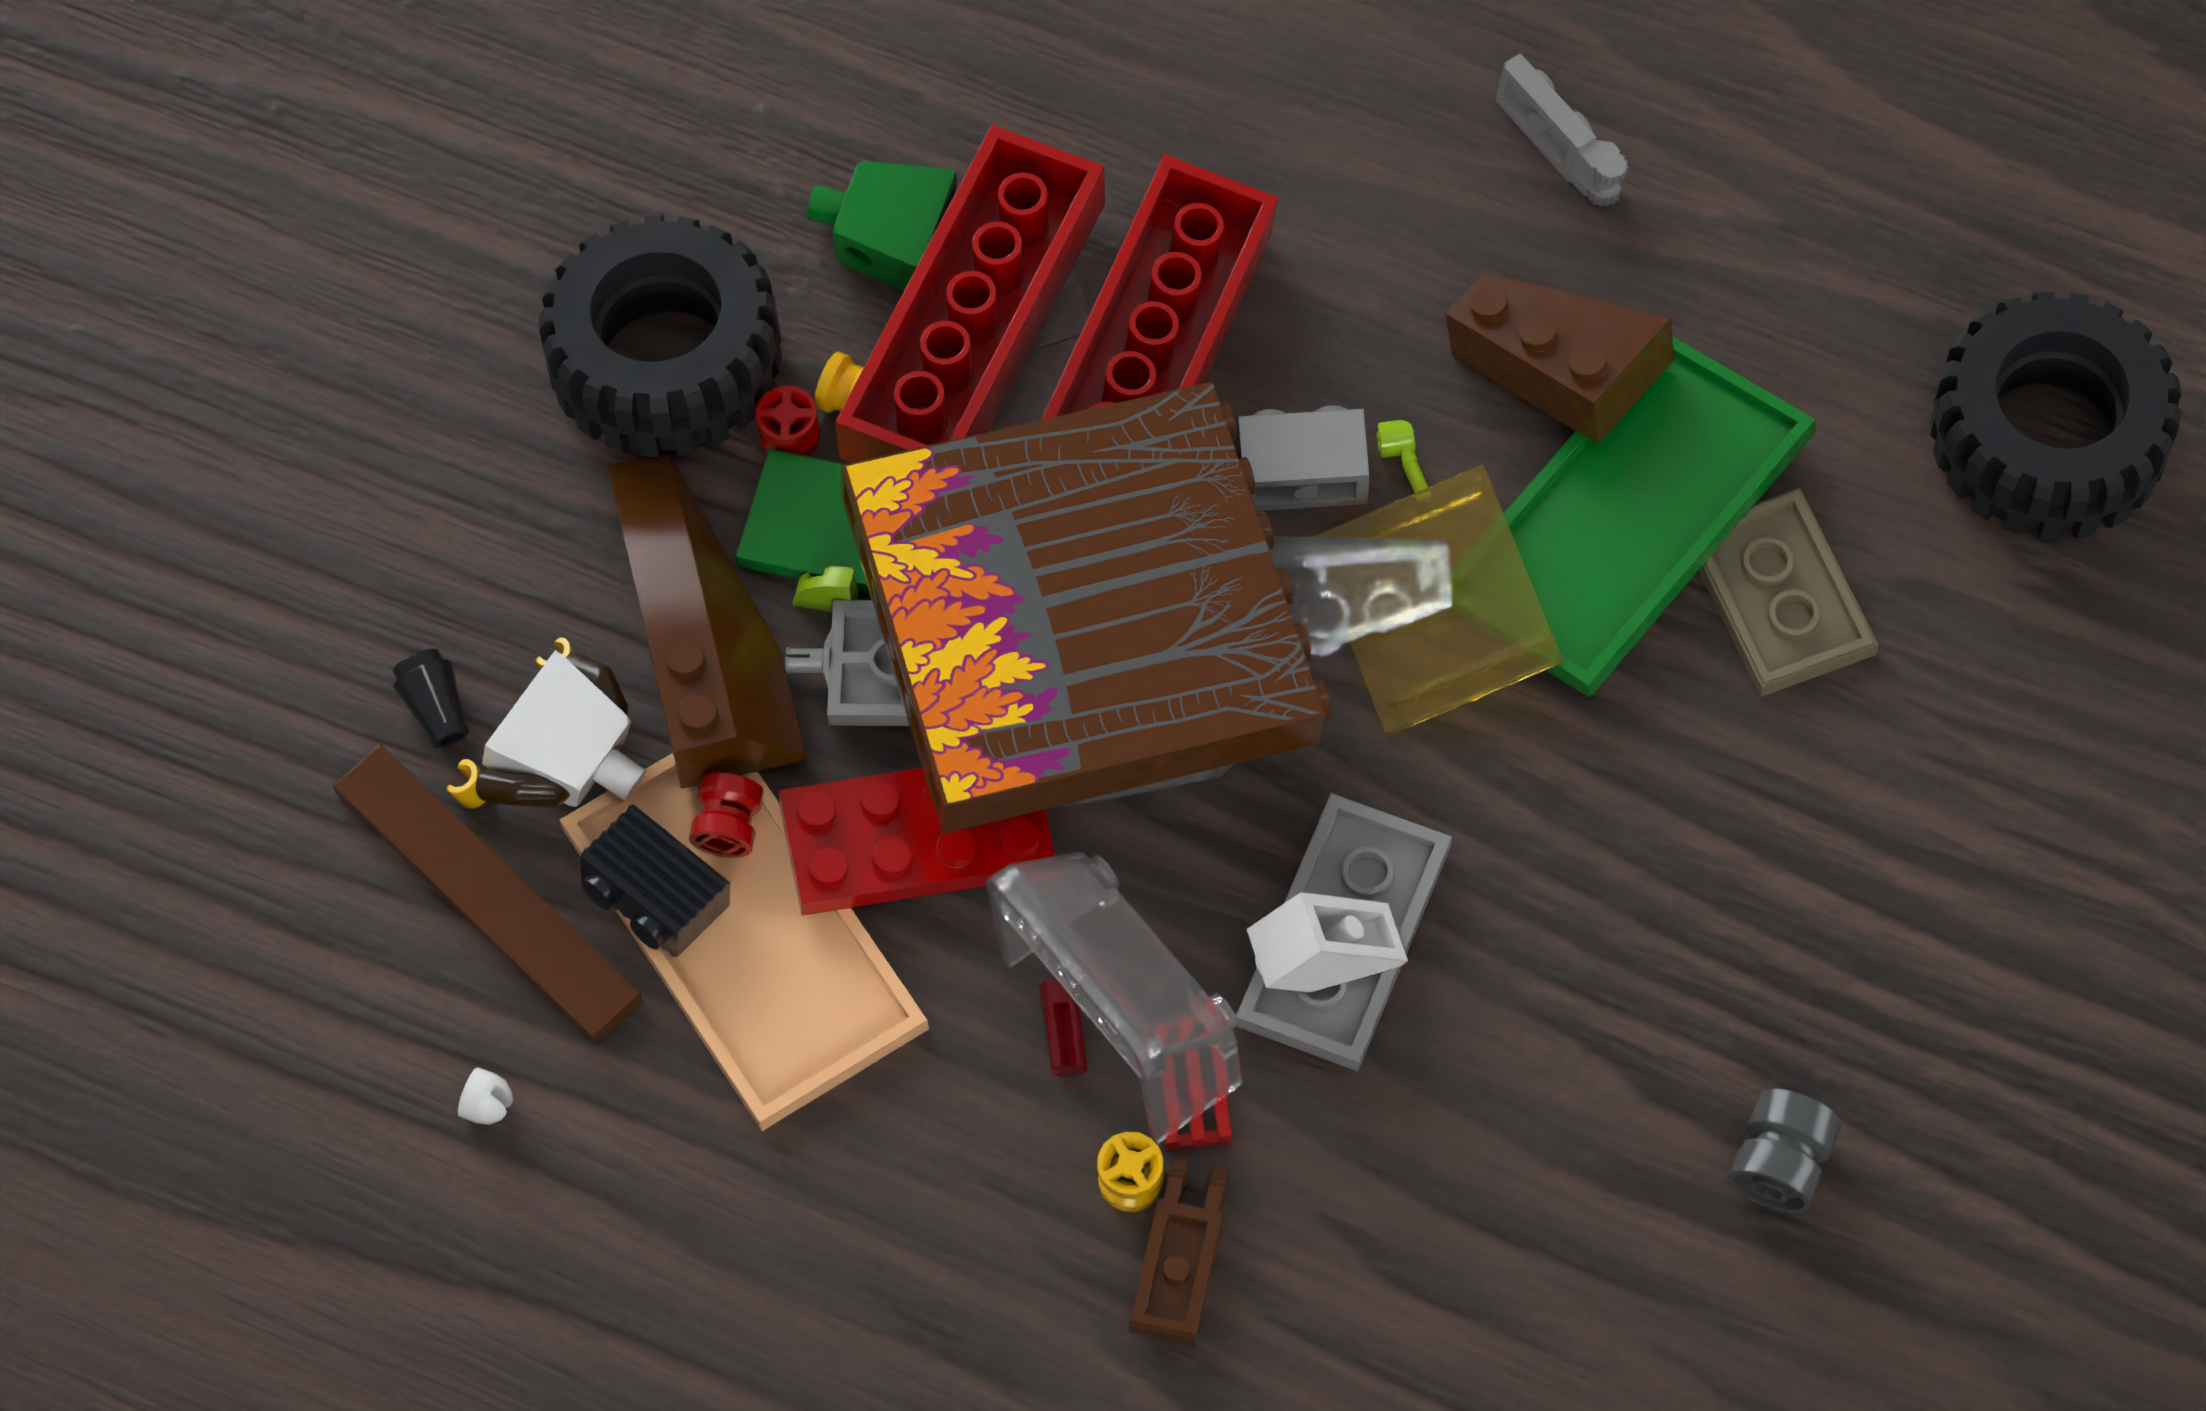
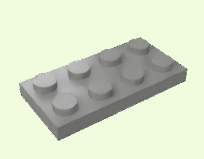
[1236,793,1452,1072]

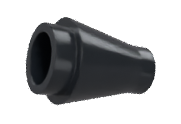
[393,649,469,748]

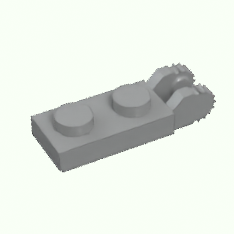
[1495,53,1629,207]

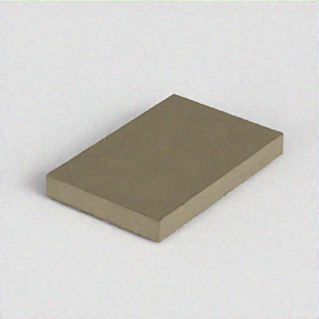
[1698,488,1879,697]

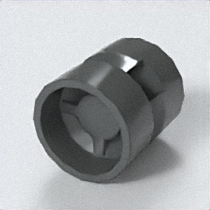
[1728,1089,1841,1213]

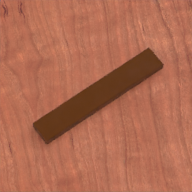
[333,744,643,1044]

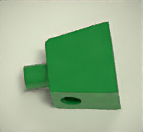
[807,161,958,291]

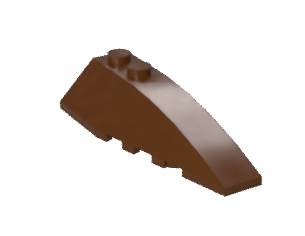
[607,453,806,789]

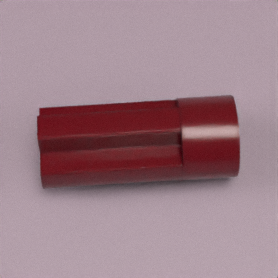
[1039,977,1088,1077]

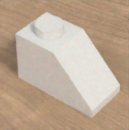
[1247,892,1408,992]

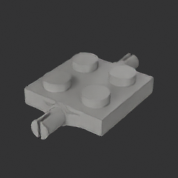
[785,600,909,726]

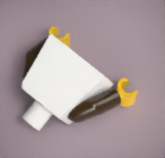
[446,637,646,809]

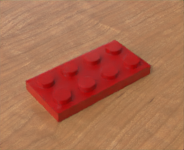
[779,768,1057,916]

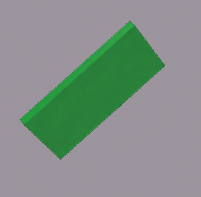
[1436,336,1816,698]

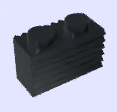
[580,804,731,957]

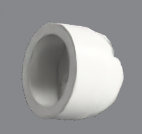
[458,1067,513,1125]

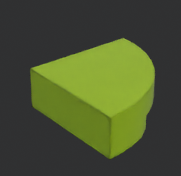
[793,566,859,612]

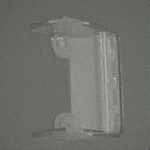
[986,851,1242,1144]

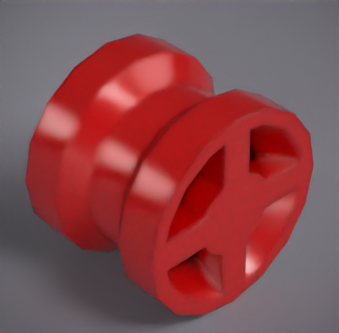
[755,385,821,457]

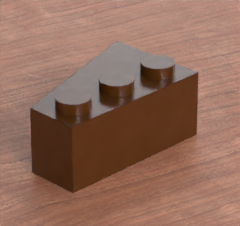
[1446,271,1674,444]

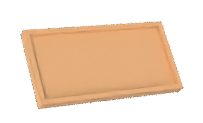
[559,753,929,1131]

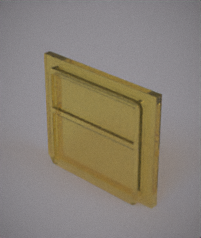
[1310,464,1564,736]

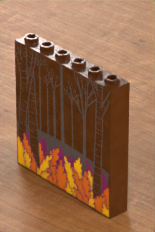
[841,382,1331,834]

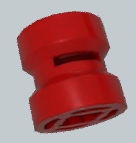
[688,772,764,858]

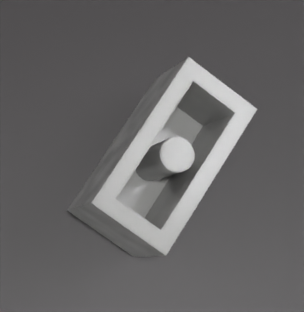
[1238,405,1369,511]

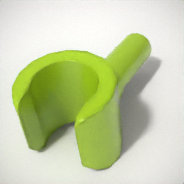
[1376,420,1433,503]

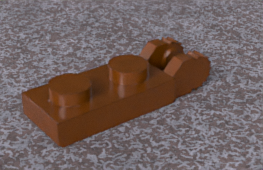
[1129,1156,1230,1346]

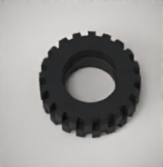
[539,215,782,457]
[1930,291,2182,540]

